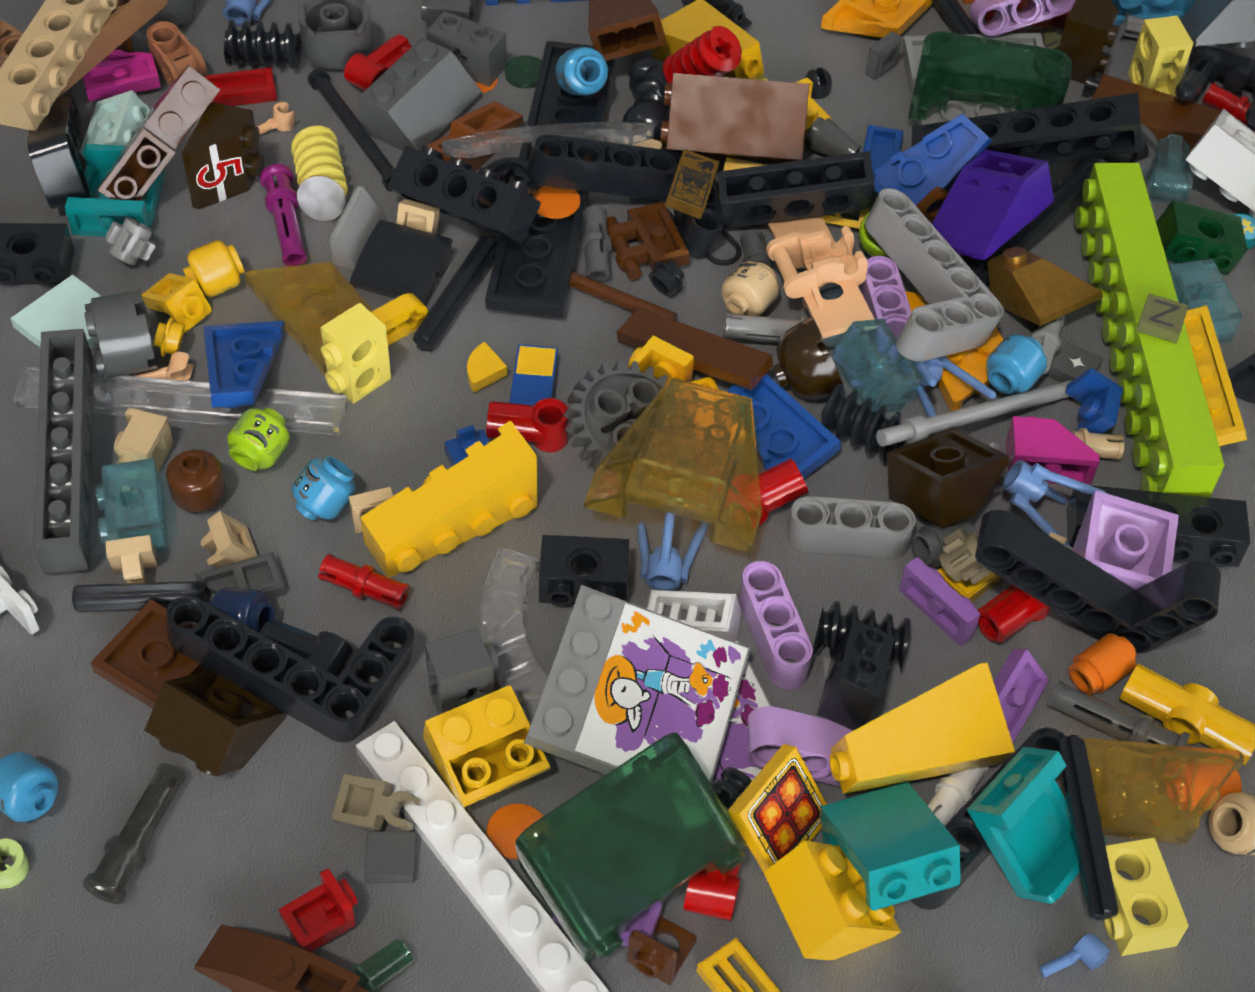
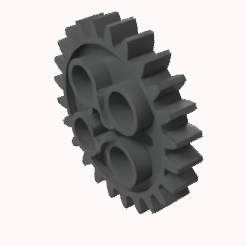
[564,360,697,487]

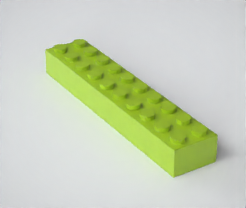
[1074,163,1225,497]

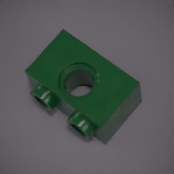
[1156,200,1248,275]

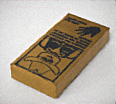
[664,149,719,219]

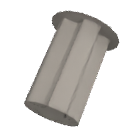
[1120,12,1145,39]

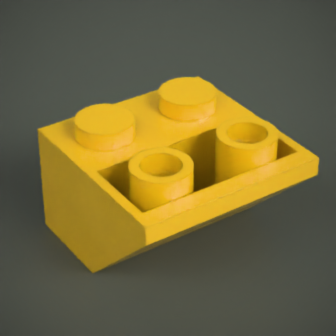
[423,685,550,808]
[763,840,901,961]

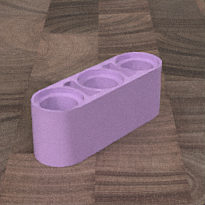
[970,0,1076,36]
[859,256,912,366]
[739,561,813,690]
[748,706,853,787]

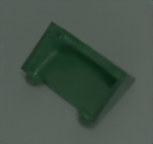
[908,31,1072,121]
[515,732,747,962]

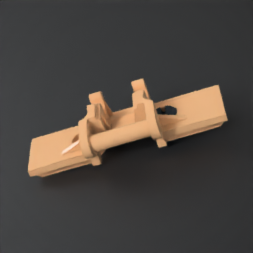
[766,216,875,338]

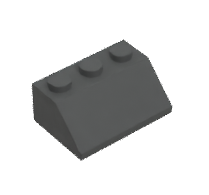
[357,38,482,151]

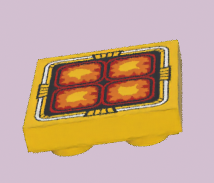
[728,744,827,872]

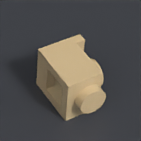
[114,408,174,481]

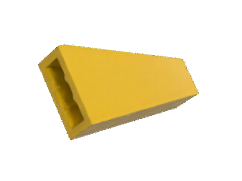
[652,0,764,80]
[829,662,1015,794]

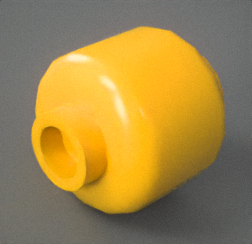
[183,240,245,297]

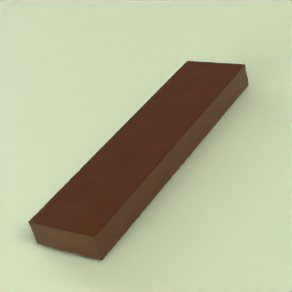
[616,308,773,390]

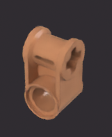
[146,21,207,87]

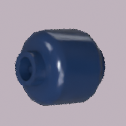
[208,587,275,645]

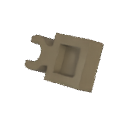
[331,773,421,831]

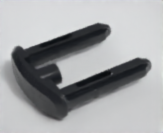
[1175,46,1255,127]

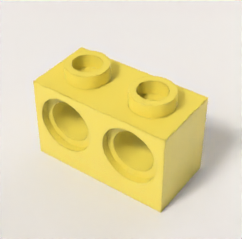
[1127,16,1194,97]
[320,302,391,404]
[1104,837,1189,956]

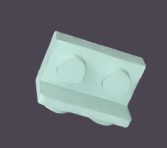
[80,90,150,158]

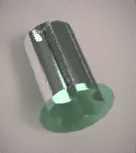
[352,938,413,992]

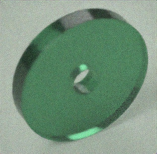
[505,55,542,89]

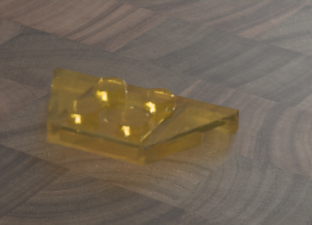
[245,262,372,376]
[1066,736,1244,844]

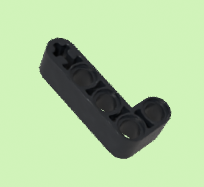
[27,94,90,209]

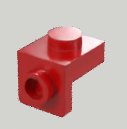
[278,868,358,952]

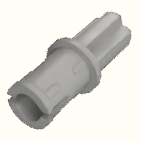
[1030,316,1065,374]

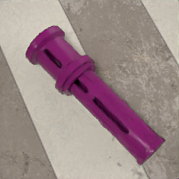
[260,164,307,267]

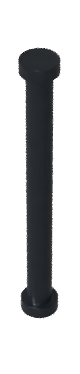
[308,68,395,191]

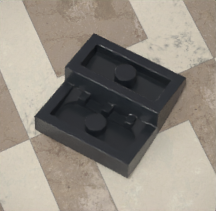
[350,219,453,306]

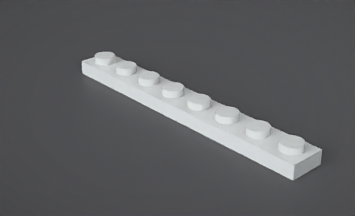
[356,721,609,992]

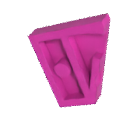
[83,49,161,101]

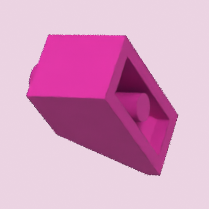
[1005,416,1100,485]

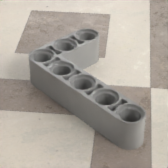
[865,188,1004,362]

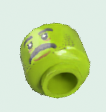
[227,408,290,471]

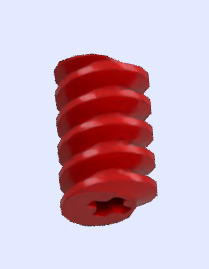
[663,26,742,83]

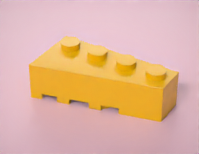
[360,420,537,578]

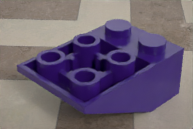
[932,149,1054,260]

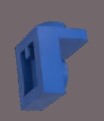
[1065,368,1123,434]

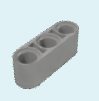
[787,496,916,559]

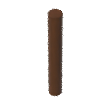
[570,272,677,321]

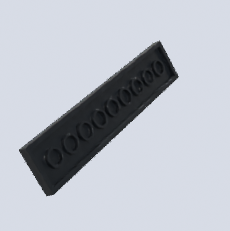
[485,41,616,318]

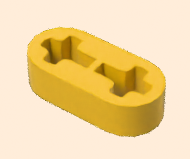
[371,293,428,346]

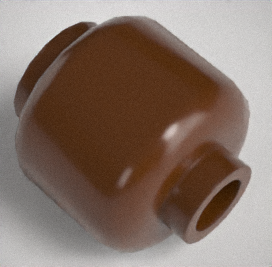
[165,449,226,512]

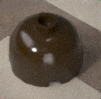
[772,317,845,400]

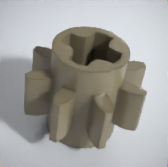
[939,528,991,585]

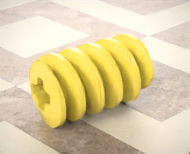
[291,125,348,196]

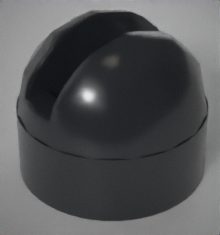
[804,67,832,99]

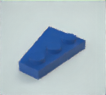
[873,114,993,212]
[203,321,285,408]
[728,374,841,479]

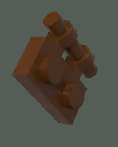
[607,202,690,280]

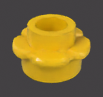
[154,317,185,356]

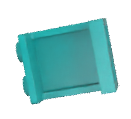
[65,144,165,237]
[967,747,1106,904]
[820,782,961,911]

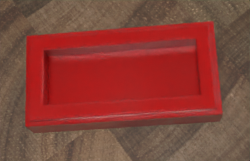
[204,67,277,106]

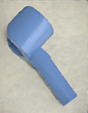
[1038,934,1110,978]

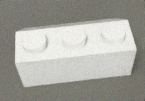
[1185,109,1255,217]

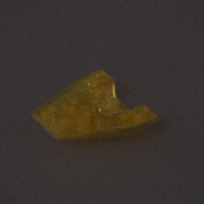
[584,377,762,552]

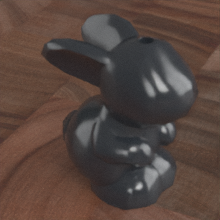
[622,58,670,146]

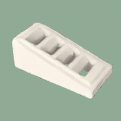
[647,590,741,641]

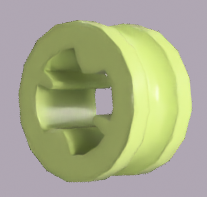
[0,838,29,889]

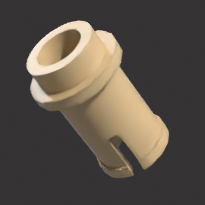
[1071,428,1124,461]

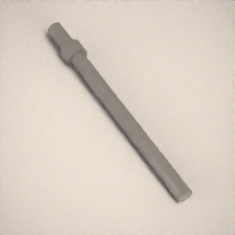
[876,380,1073,446]

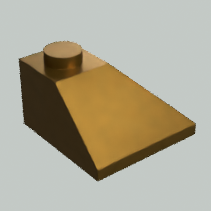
[987,247,1103,326]

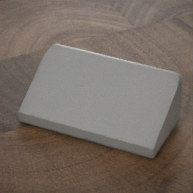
[329,186,385,270]

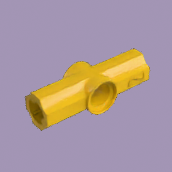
[1119,663,1255,765]

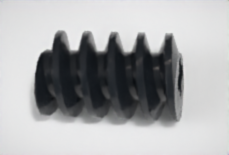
[224,19,302,69]
[821,383,906,464]
[813,601,911,672]

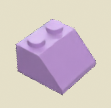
[1072,490,1179,590]

